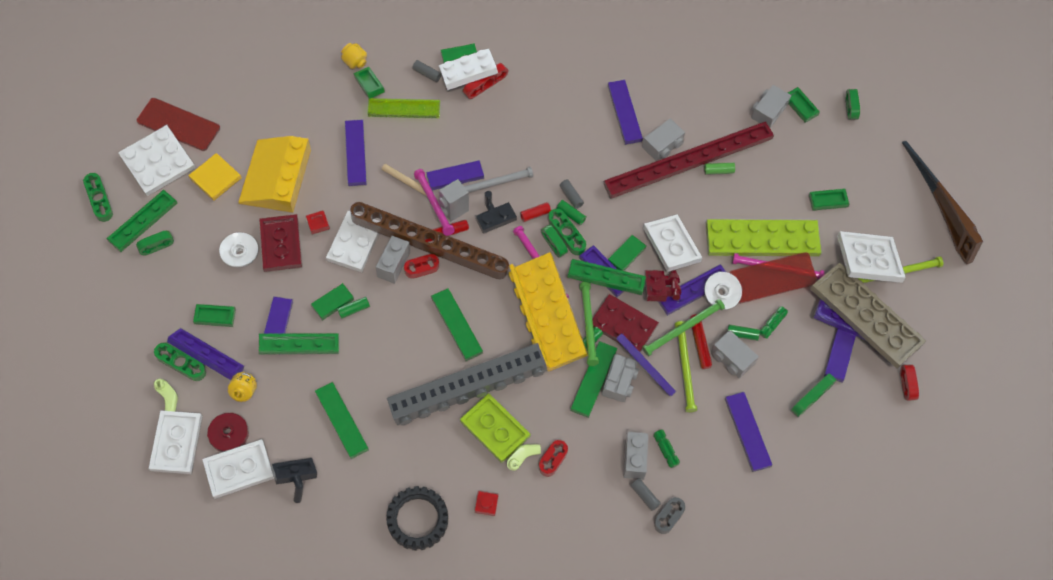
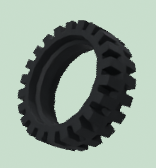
[386,486,448,551]

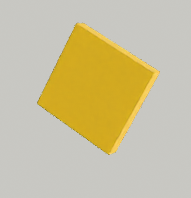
[188,153,242,201]

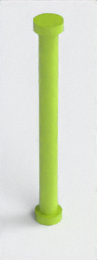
[857,256,944,283]
[674,321,697,413]

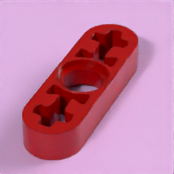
[463,63,509,99]

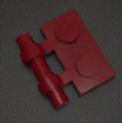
[645,270,682,302]

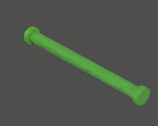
[579,282,599,366]
[642,299,725,357]

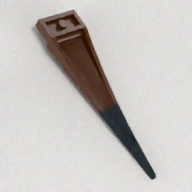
[902,141,983,264]

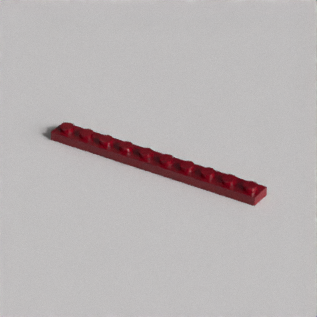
[603,121,774,199]

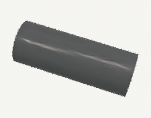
[412,60,442,82]
[559,179,584,209]
[631,478,661,511]

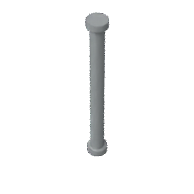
[464,167,533,192]

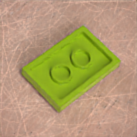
[460,393,531,463]

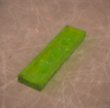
[368,98,440,118]

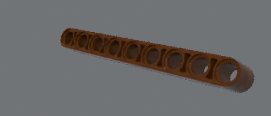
[350,202,509,280]

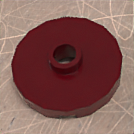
[207,413,249,452]

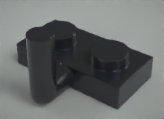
[475,191,517,234]
[271,458,317,503]

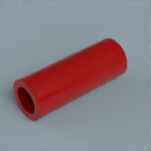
[520,202,551,222]

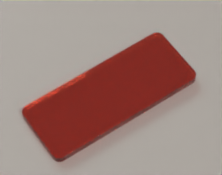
[137,98,220,151]
[730,252,818,304]

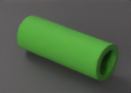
[704,162,735,175]

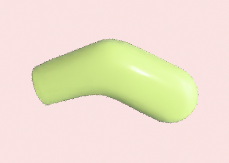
[154,379,178,412]
[507,444,541,471]

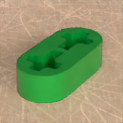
[845,89,860,120]
[541,224,568,258]
[136,230,174,256]

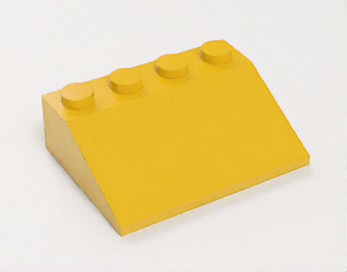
[238,136,311,213]

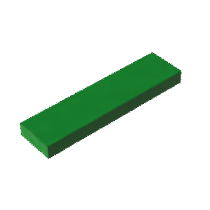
[106,189,178,252]
[567,259,646,295]
[431,288,483,361]
[259,333,339,355]
[570,341,618,418]
[315,382,369,459]

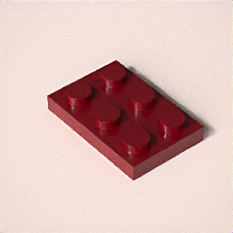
[259,214,302,272]
[592,294,659,353]

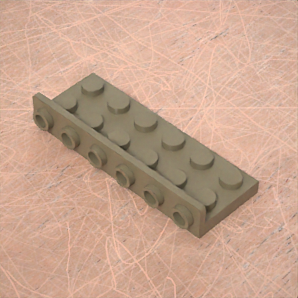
[811,262,926,369]

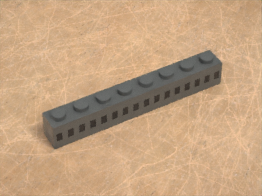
[387,343,547,425]

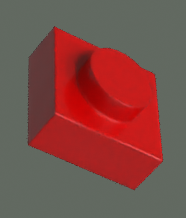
[306,210,330,235]
[475,491,499,516]

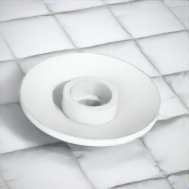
[219,232,258,267]
[704,272,742,310]

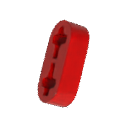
[404,254,439,279]
[900,364,919,401]
[539,440,568,477]

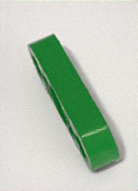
[83,173,113,222]
[548,209,586,256]
[154,343,206,381]
[791,373,837,417]

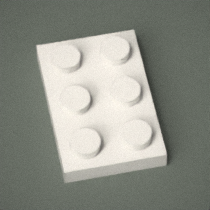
[439,49,498,90]
[326,211,380,273]
[643,214,702,272]
[149,411,202,474]
[202,439,274,499]

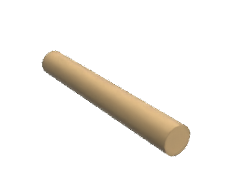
[382,164,426,196]

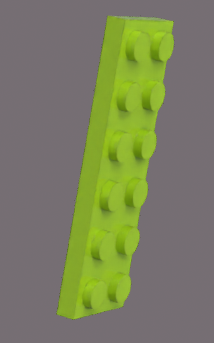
[706,219,821,256]

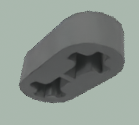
[654,497,685,534]

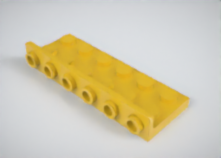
[508,252,588,372]

